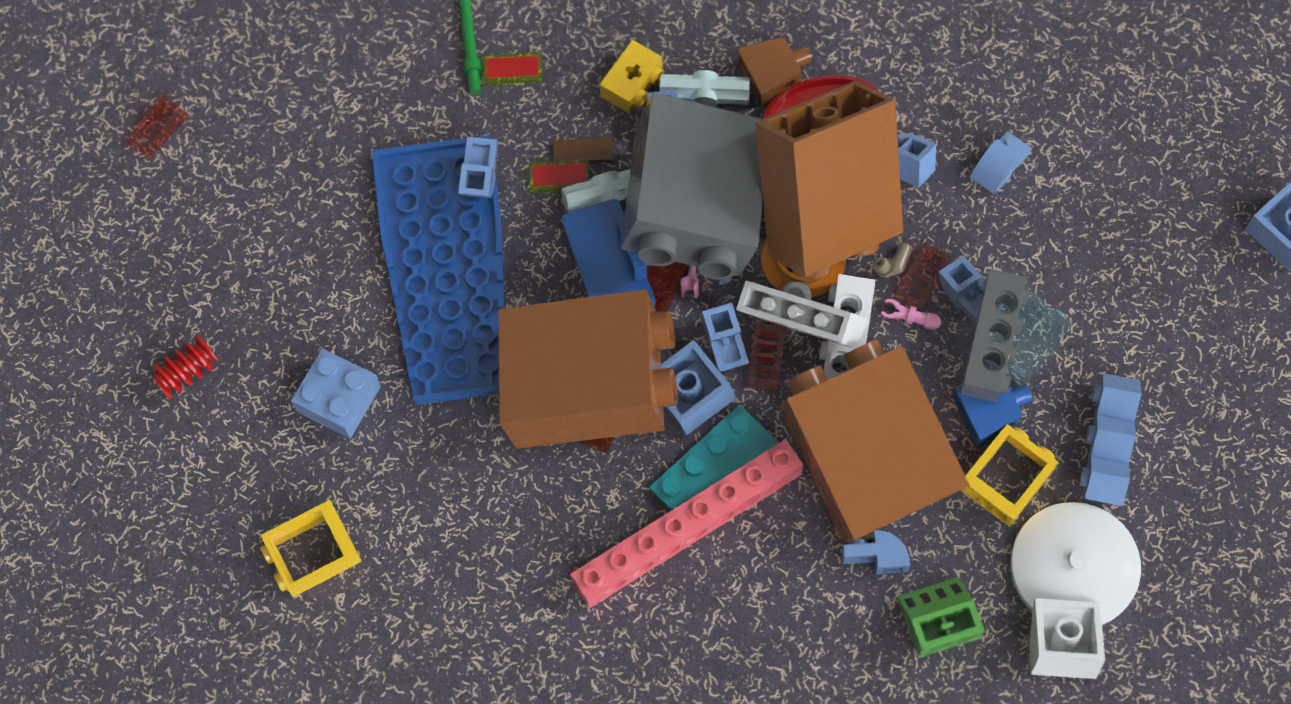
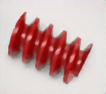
[151,335,220,400]

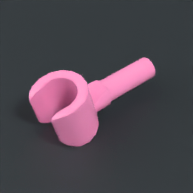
[680,265,699,298]

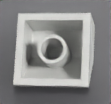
[1029,598,1105,679]

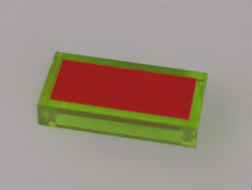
[483,52,543,86]
[529,160,590,194]

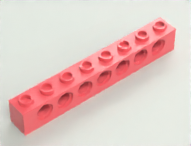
[571,439,804,608]

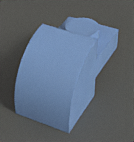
[970,132,1032,194]
[458,137,498,198]
[939,256,1002,324]
[701,303,749,373]
[841,530,910,575]

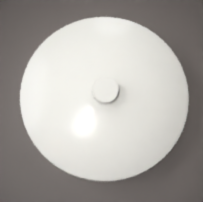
[1010,502,1141,625]

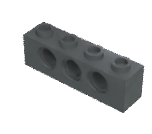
[960,269,1030,403]

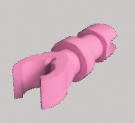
[880,299,941,330]

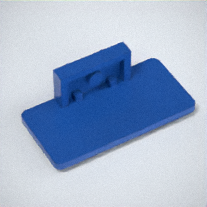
[562,199,655,306]

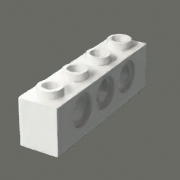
[819,274,876,380]
[736,281,868,349]

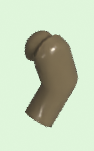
[873,243,913,278]

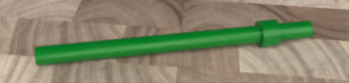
[459,0,482,96]

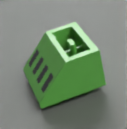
[897,577,984,658]

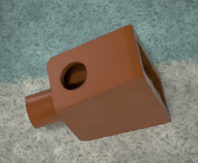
[737,38,812,107]

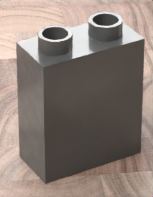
[620,92,763,280]

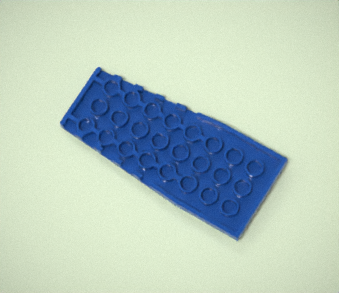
[372,135,505,405]

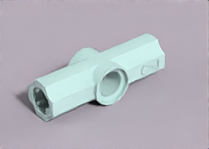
[660,70,750,107]
[561,169,630,213]

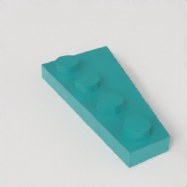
[649,405,779,511]

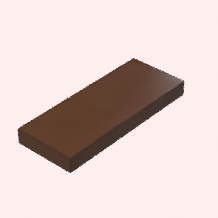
[553,137,614,164]

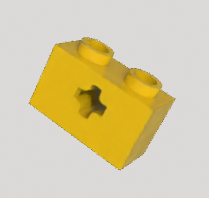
[600,40,664,114]

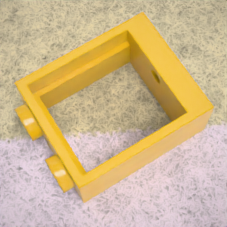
[961,424,1058,527]
[260,500,362,597]

